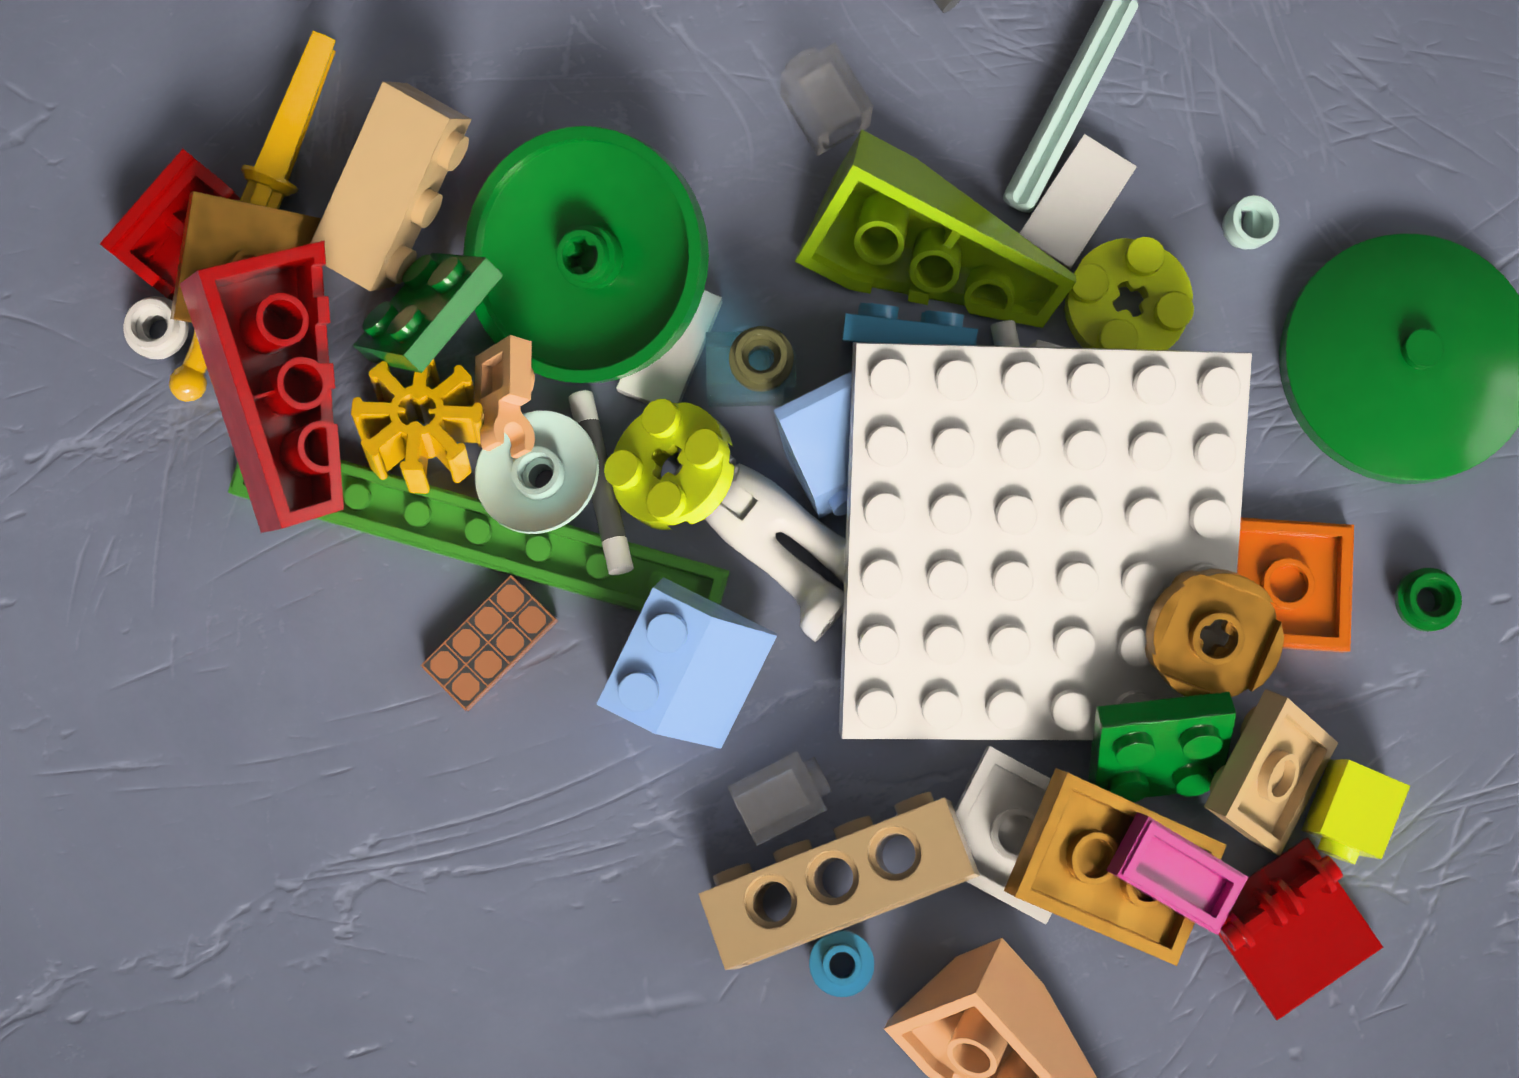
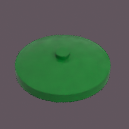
[463,126,709,383]
[1279,233,1519,484]

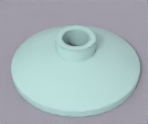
[475,411,599,534]

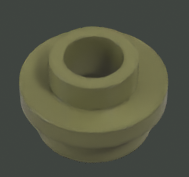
[729,326,794,392]

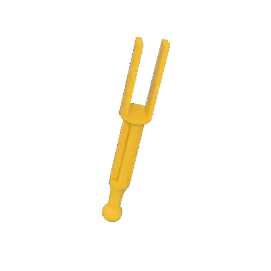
[168,31,336,402]

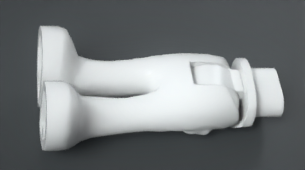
[674,454,846,642]

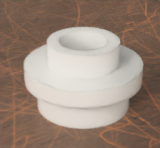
[123,296,189,359]

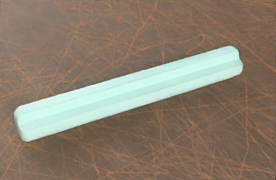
[1003,0,1138,213]

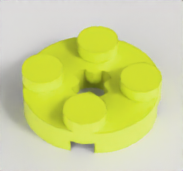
[1064,237,1194,350]
[604,399,734,530]

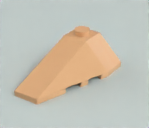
[884,938,1097,1078]

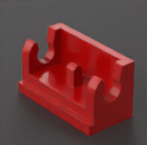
[100,148,240,301]

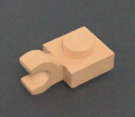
[474,335,535,459]

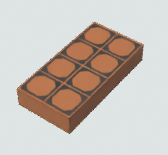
[420,575,558,711]

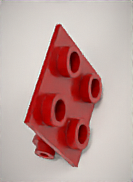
[1218,837,1384,1021]

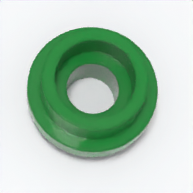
[1395,568,1462,632]

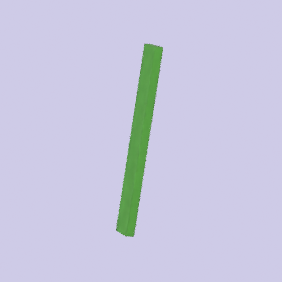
[228,459,730,612]

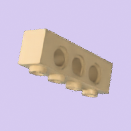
[699,792,980,970]

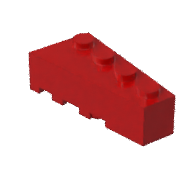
[180,241,344,533]

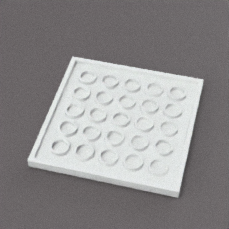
[839,342,1252,740]

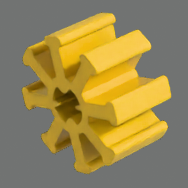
[351,359,484,494]

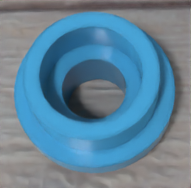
[809,930,874,997]

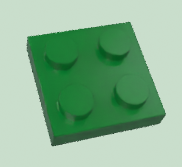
[353,253,503,373]
[1088,692,1236,802]

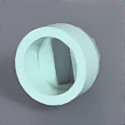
[1222,195,1279,250]

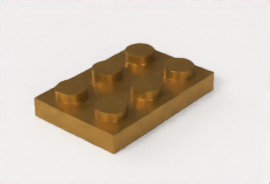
[1004,768,1227,966]

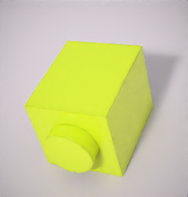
[1302,759,1410,865]

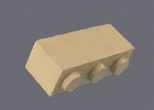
[311,81,472,291]

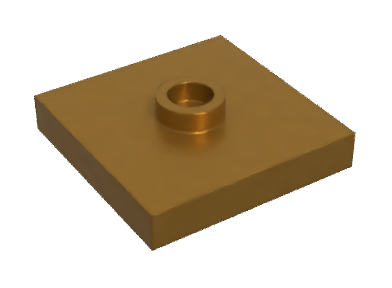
[170,191,321,323]

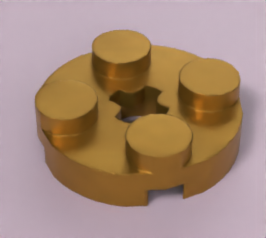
[1145,569,1284,697]

